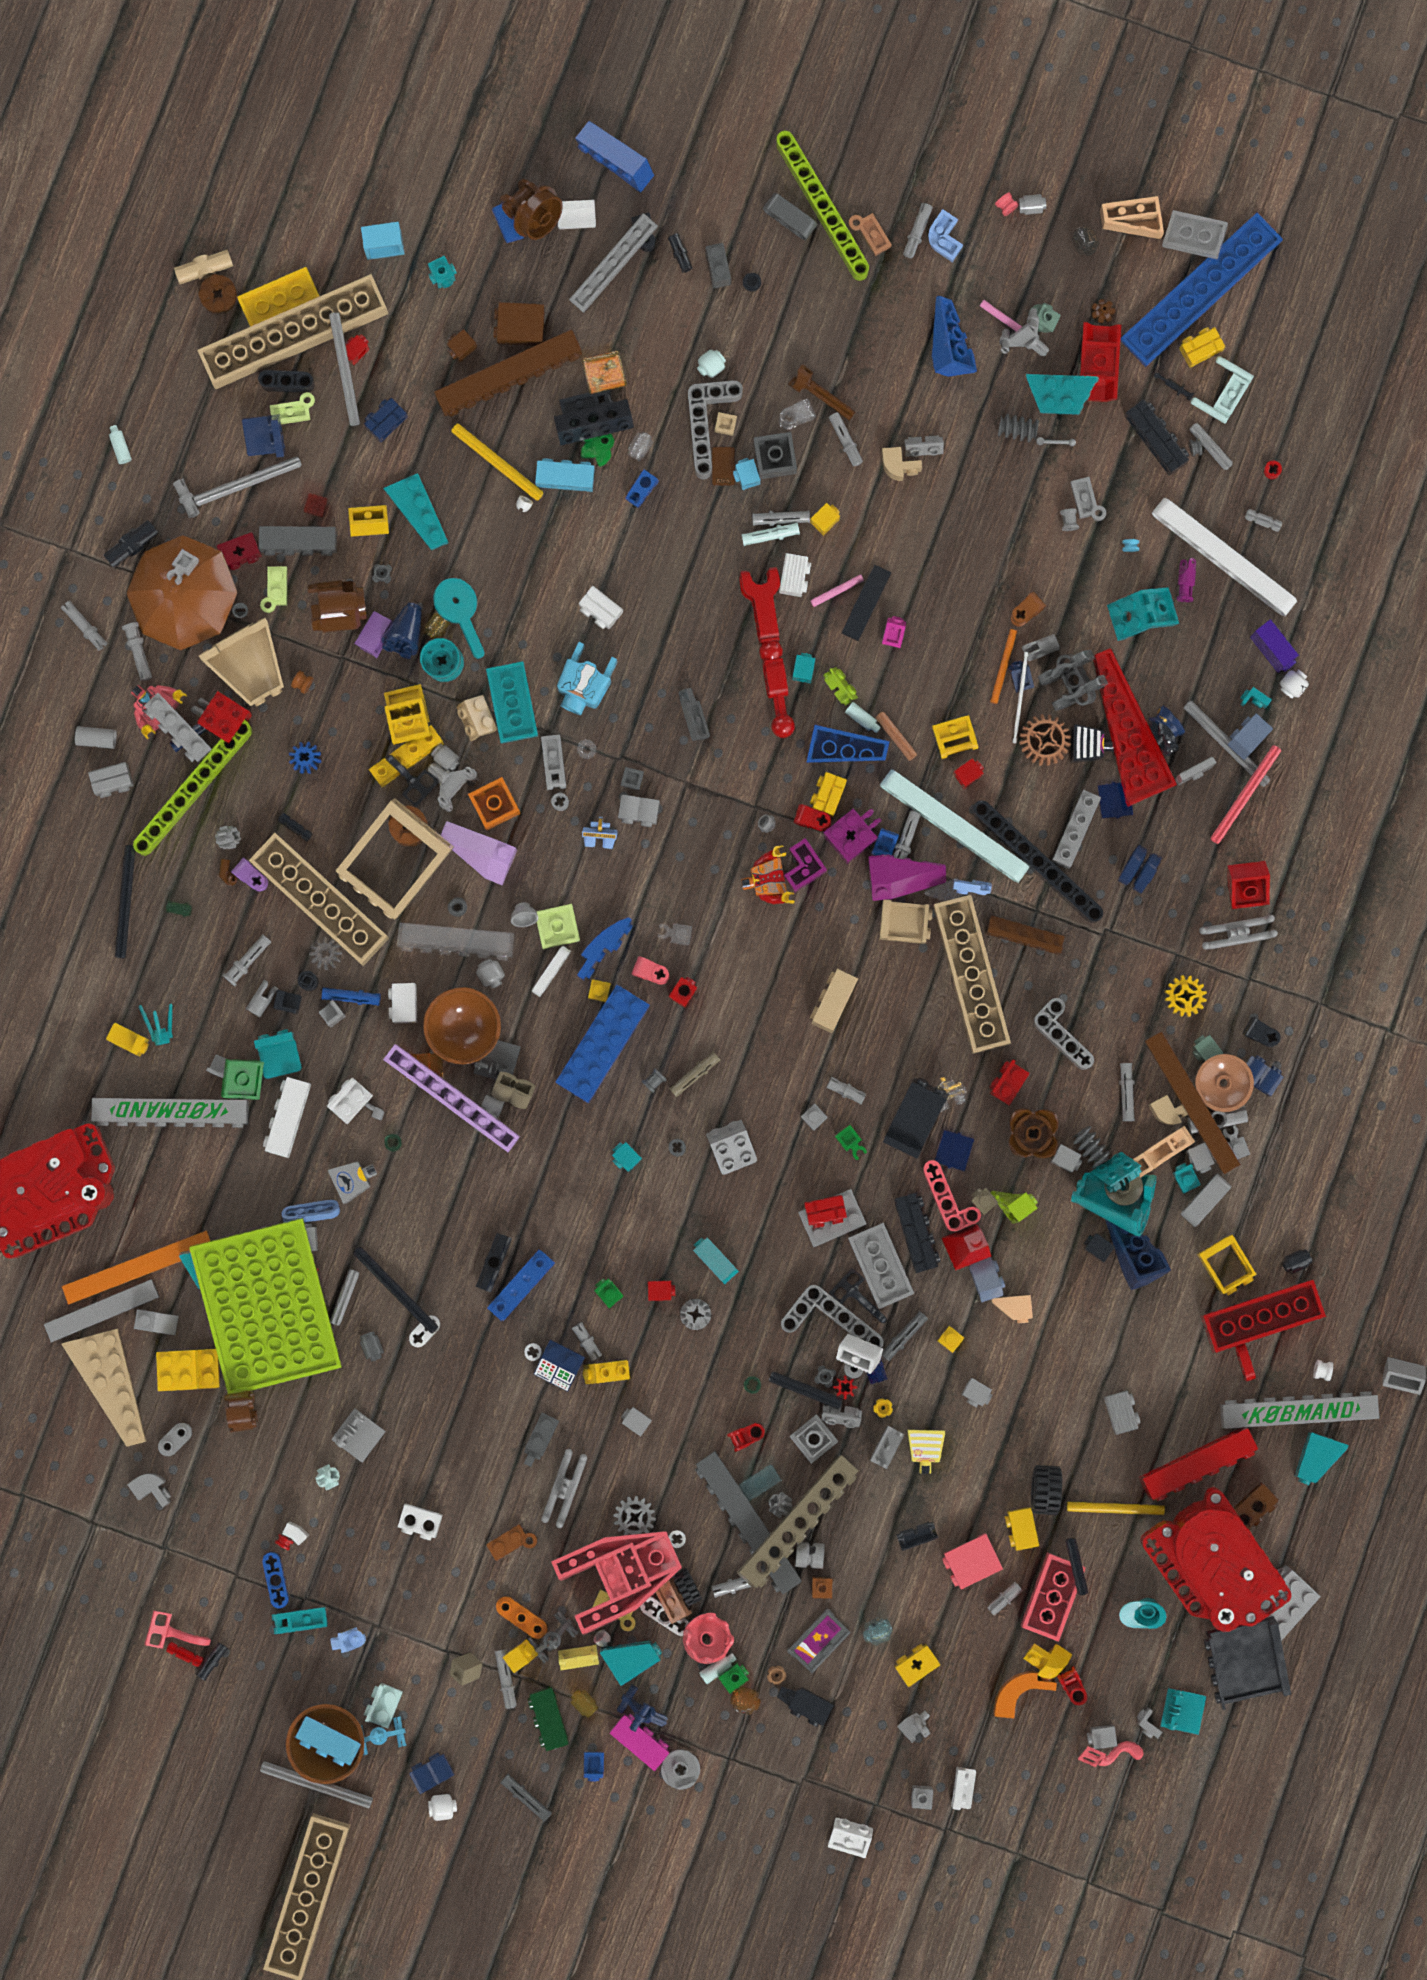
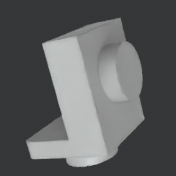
[1137,1707,1162,1738]

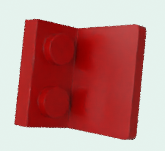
[197,691,252,743]
[989,1059,1030,1106]

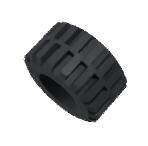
[1031,1465,1062,1515]

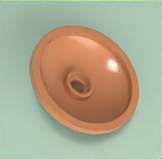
[1195,1054,1254,1112]

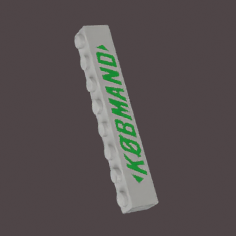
[92,1098,249,1128]
[1220,1391,1379,1429]

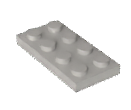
[848,1223,914,1309]

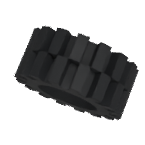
[673,1568,702,1607]

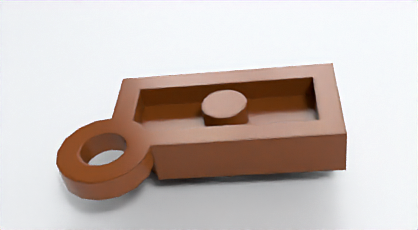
[486,1524,537,1561]

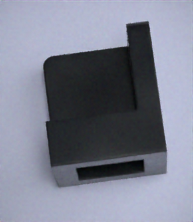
[274,990,302,1015]

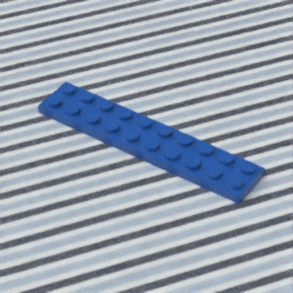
[1120,213,1283,367]

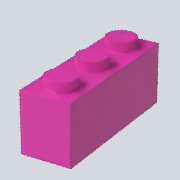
[610,1713,670,1771]

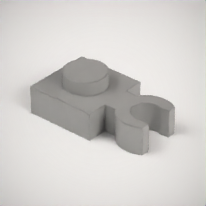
[167,549,199,585]
[1222,1125,1250,1159]

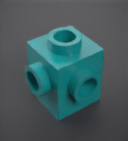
[428,255,457,288]

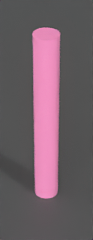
[980,300,1022,331]
[810,574,864,607]

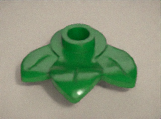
[581,434,614,467]

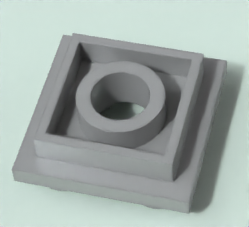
[789,1414,838,1464]

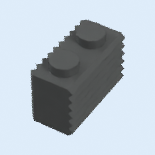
[705,243,731,288]

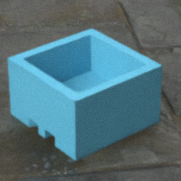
[361,222,405,260]

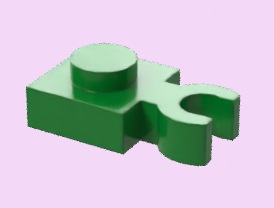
[835,1125,867,1160]

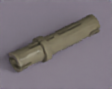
[669,1051,721,1097]

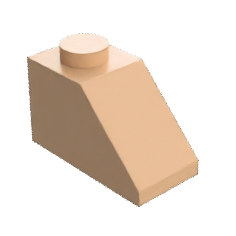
[991,1295,1033,1323]

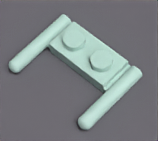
[1191,356,1254,424]

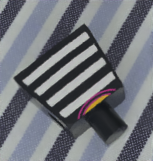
[1070,724,1114,763]

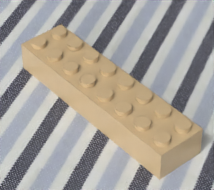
[249,833,389,966]
[933,895,1011,1054]
[263,1813,351,1980]

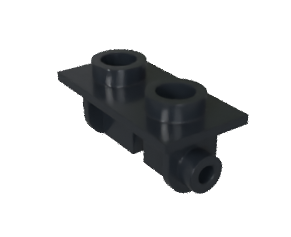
[896,1521,939,1551]

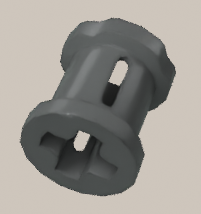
[641,1068,667,1093]

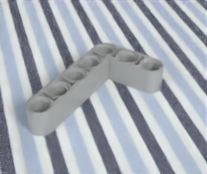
[688,381,743,479]
[781,1285,883,1348]

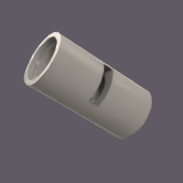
[75,726,117,749]

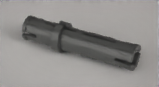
[882,1311,928,1362]
[500,1774,552,1822]

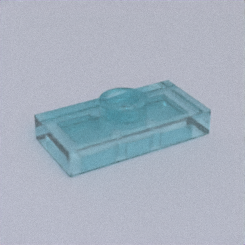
[739,1464,782,1501]

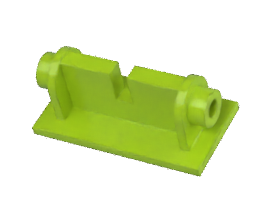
[823,667,858,706]

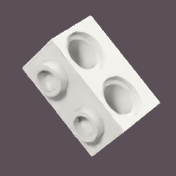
[398,1504,443,1540]

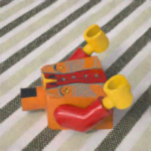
[741,845,795,905]

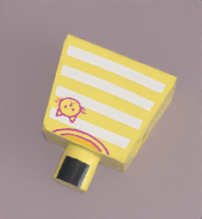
[907,1430,945,1474]

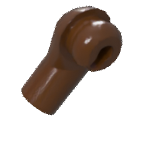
[219,859,237,886]

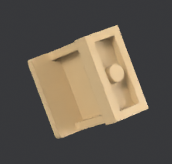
[879,900,932,944]

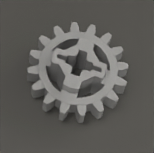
[614,1496,656,1536]

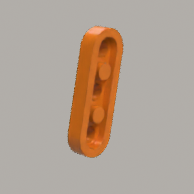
[496,1596,548,1639]

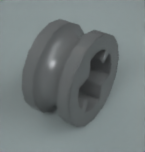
[1189,438,1202,457]
[669,1139,686,1157]

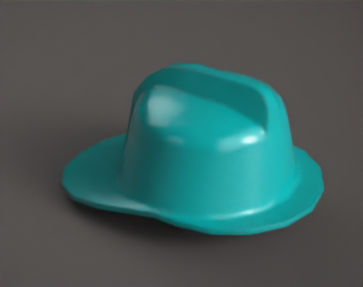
[1119,1598,1167,1629]

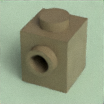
[970,1188,998,1216]

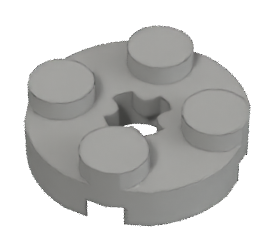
[661,1749,700,1790]

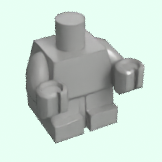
[897,1711,930,1743]

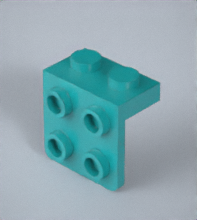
[254,1030,302,1079]

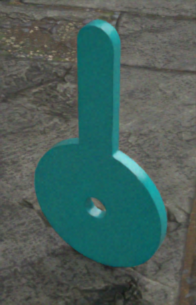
[433,578,485,659]

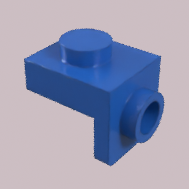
[872,828,899,856]
[584,1752,604,1781]

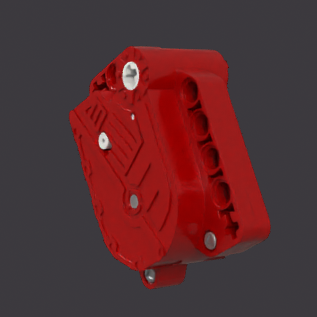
[0,1123,115,1259]
[1140,1487,1292,1632]

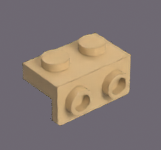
[457,695,498,741]

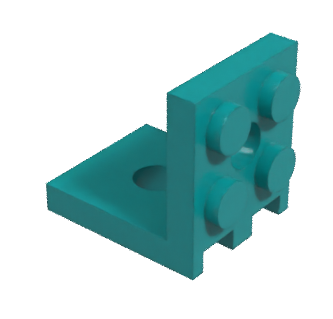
[1107,587,1179,641]

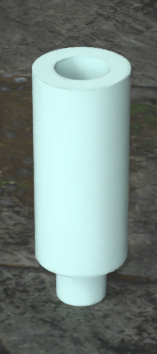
[109,425,132,464]
[845,702,881,733]
[699,1653,737,1684]

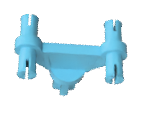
[360,1716,407,1755]

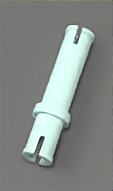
[742,523,800,546]

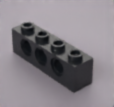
[554,399,634,446]

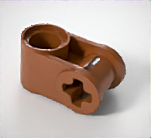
[1010,591,1047,627]

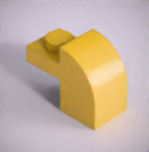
[1023,1643,1072,1679]

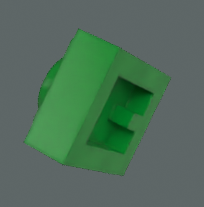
[594,1278,624,1308]

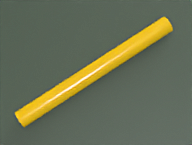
[1067,1502,1165,1515]

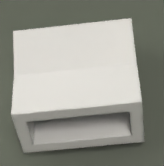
[282,1522,309,1545]

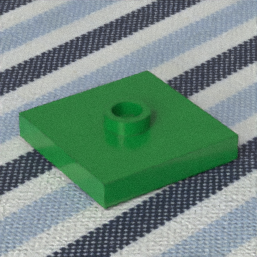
[221,1059,264,1100]

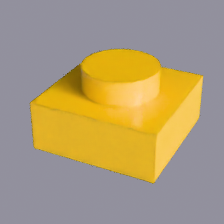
[588,979,611,1002]
[937,1326,964,1353]

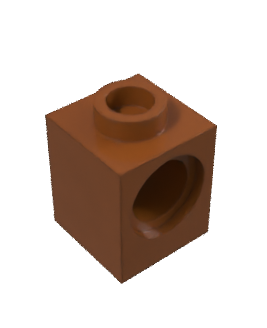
[812,1577,832,1599]

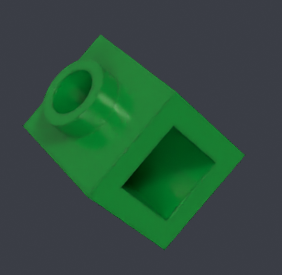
[718,1663,749,1694]

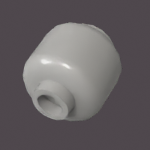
[476,959,505,989]

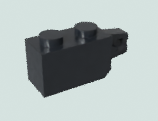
[777,1686,834,1727]

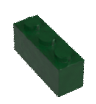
[527,1686,569,1752]

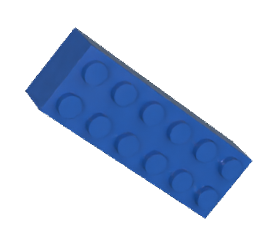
[555,985,650,1104]

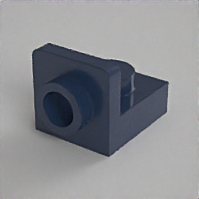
[1007,661,1034,693]

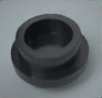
[743,273,761,292]

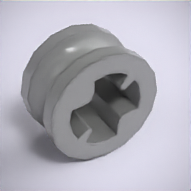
[551,793,569,811]

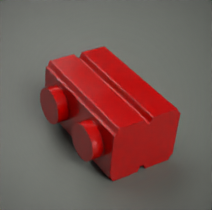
[804,1195,847,1229]

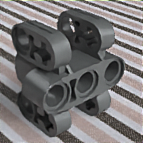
[1038,650,1109,711]

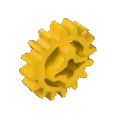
[1165,975,1207,1017]

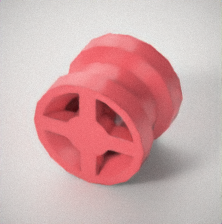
[995,192,1019,216]

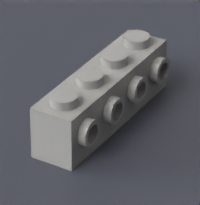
[144,693,212,763]

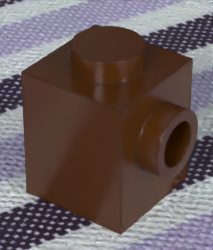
[447,329,477,362]

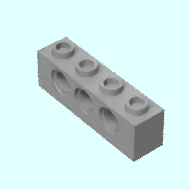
[1052,790,1101,870]

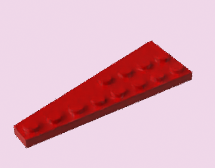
[1093,648,1177,807]

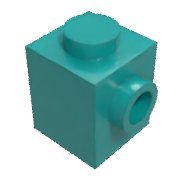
[612,1142,642,1172]

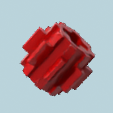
[833,1375,857,1400]

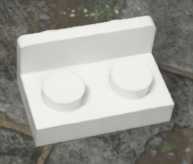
[327,1078,373,1124]
[951,1767,976,1810]
[828,1818,873,1858]

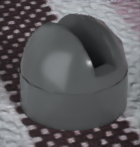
[232,603,248,618]

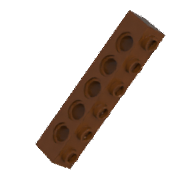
[1233,1482,1279,1529]

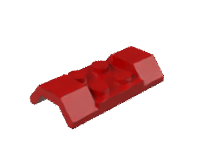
[1080,322,1121,402]

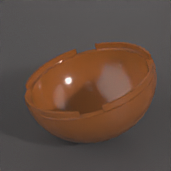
[423,987,501,1064]
[286,1704,365,1784]

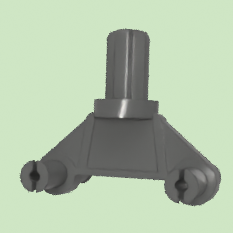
[528,1610,579,1663]

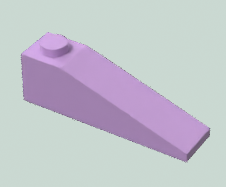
[441,821,517,885]

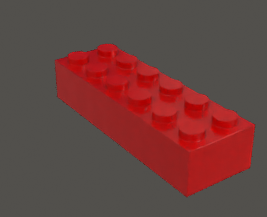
[1200,1280,1326,1353]
[1138,1427,1258,1501]

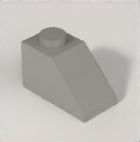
[134,1310,179,1335]

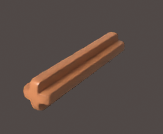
[876,712,917,761]

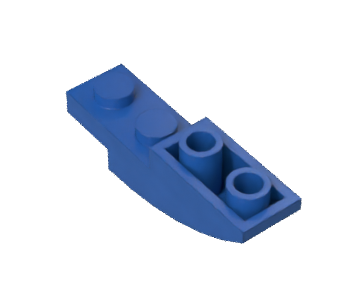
[577,917,633,981]

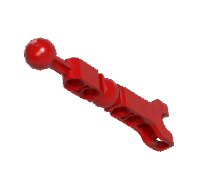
[739,567,795,738]

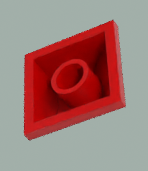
[941,1224,991,1271]

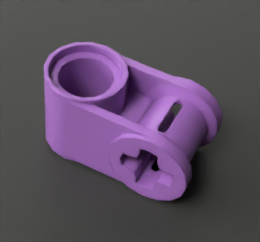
[231,857,268,892]

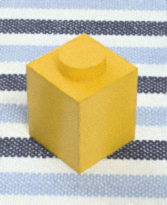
[810,503,840,536]
[502,1639,538,1673]

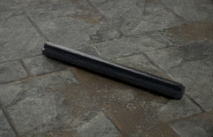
[115,845,136,959]
[353,1247,439,1334]

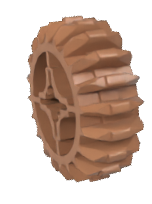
[1019,714,1071,766]

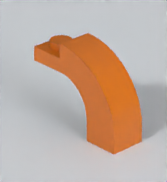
[993,1671,1057,1718]

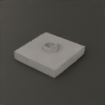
[1175,757,1216,786]

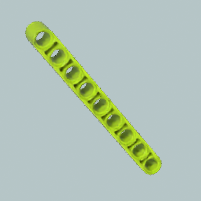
[776,131,869,281]
[133,720,252,856]

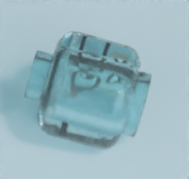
[862,1617,893,1646]

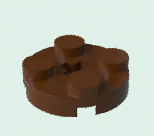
[198,274,237,314]

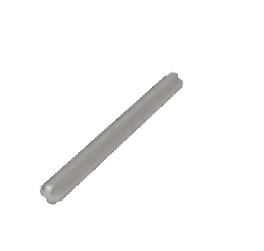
[329,312,360,426]
[194,456,301,506]
[1184,701,1270,787]
[260,1762,373,1808]

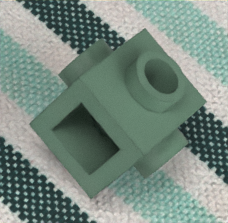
[1026,303,1061,333]

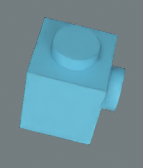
[733,458,760,490]

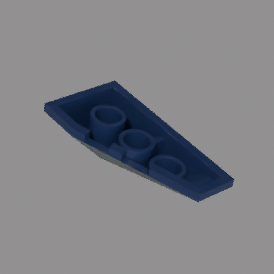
[1105,1219,1171,1290]

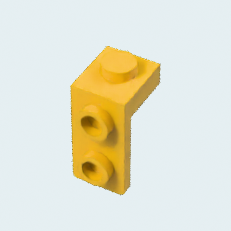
[106,1023,149,1057]
[583,1360,630,1384]

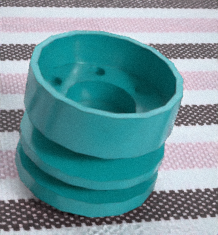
[420,638,464,682]

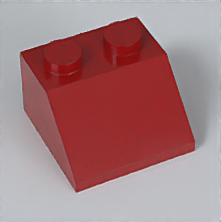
[1227,861,1270,909]

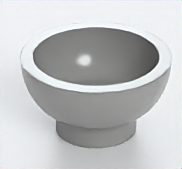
[511,902,538,927]

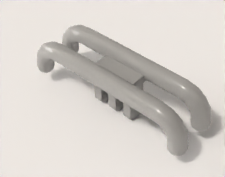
[1199,915,1278,950]
[541,1449,587,1528]

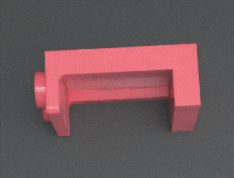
[942,1533,1003,1589]

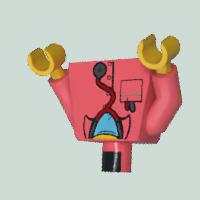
[131,685,187,739]

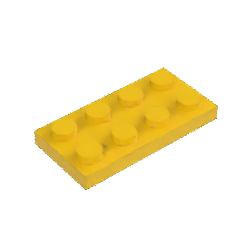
[237,267,320,327]

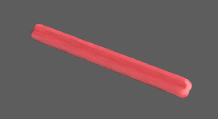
[1210,745,1281,844]

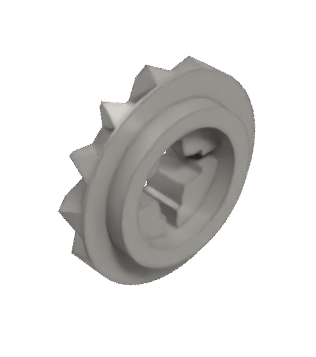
[680,1299,711,1330]

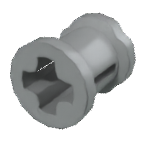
[1060,509,1079,531]

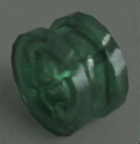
[384,1134,402,1152]
[744,1376,761,1394]

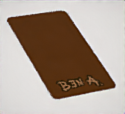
[712,447,735,486]

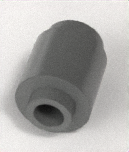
[360,1331,384,1362]

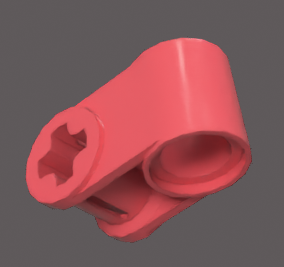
[631,956,670,985]

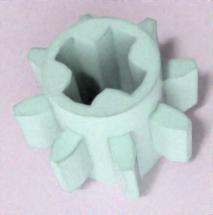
[316,1464,340,1490]

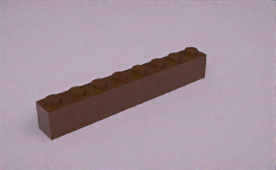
[434,329,582,417]

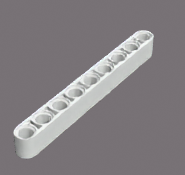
[1152,498,1297,616]

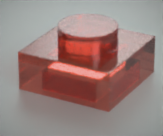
[304,493,328,518]

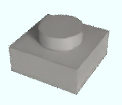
[801,1104,828,1131]

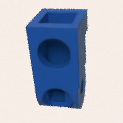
[625,469,659,508]

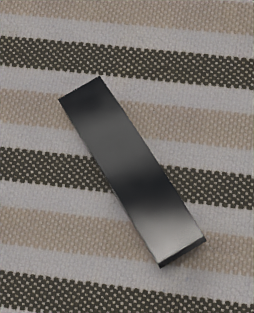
[841,565,892,641]

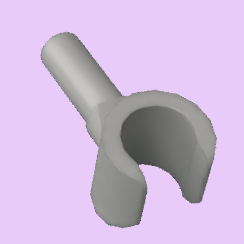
[364,1102,384,1120]

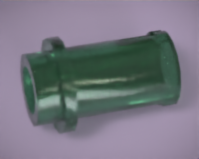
[166,900,192,918]

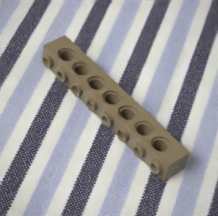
[736,1455,858,1588]

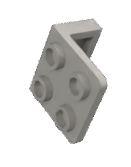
[706,1120,757,1175]

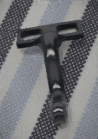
[385,754,438,807]
[829,1268,887,1324]

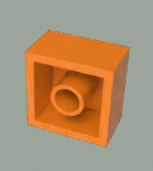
[468,777,521,831]

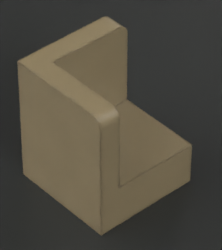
[450,1652,482,1686]

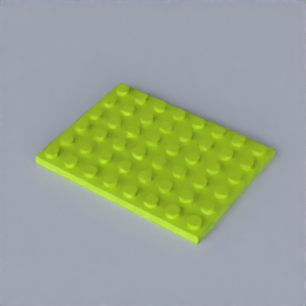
[189,1218,342,1394]

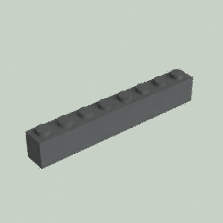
[695,1451,802,1594]

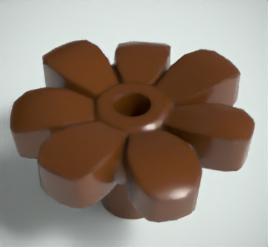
[1091,299,1116,323]

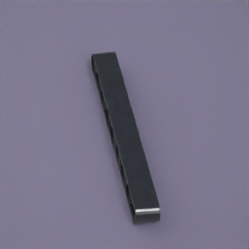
[972,800,1103,923]

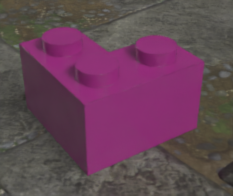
[784,838,827,893]

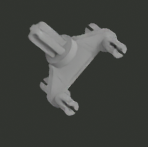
[1000,308,1049,356]
[428,762,478,812]

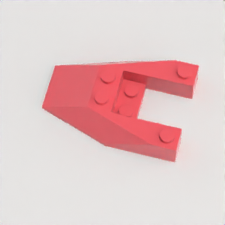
[551,1532,682,1635]

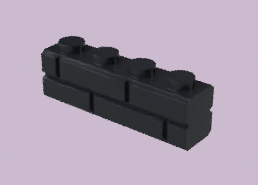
[1124,400,1189,476]
[894,1192,941,1273]

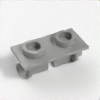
[904,435,944,457]
[821,1405,862,1428]

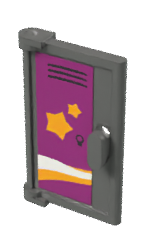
[787,1608,851,1673]

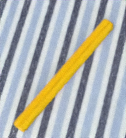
[451,423,544,501]

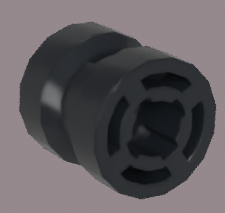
[298,971,319,991]

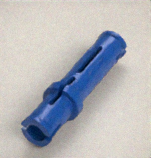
[322,987,381,1006]

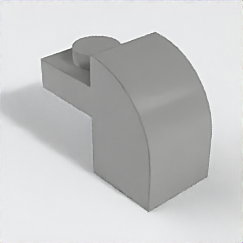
[127,1473,171,1507]

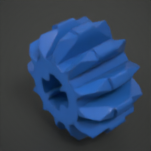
[289,742,321,774]

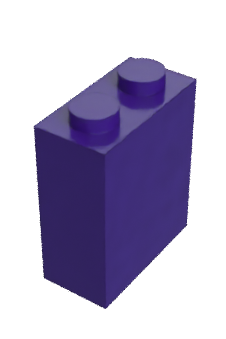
[1250,619,1299,673]

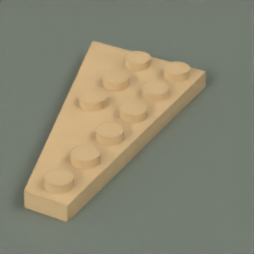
[62,1329,146,1447]

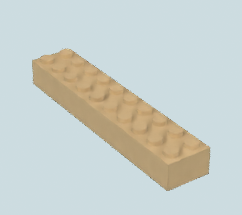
[198,274,388,390]

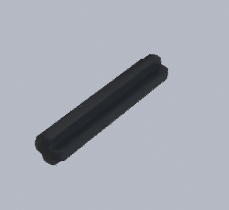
[1065,1537,1088,1596]

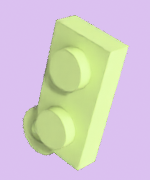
[270,392,315,424]
[260,566,287,613]

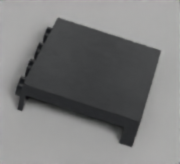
[1204,1616,1291,1710]

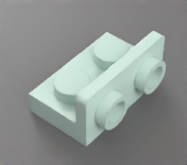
[364,1683,403,1729]

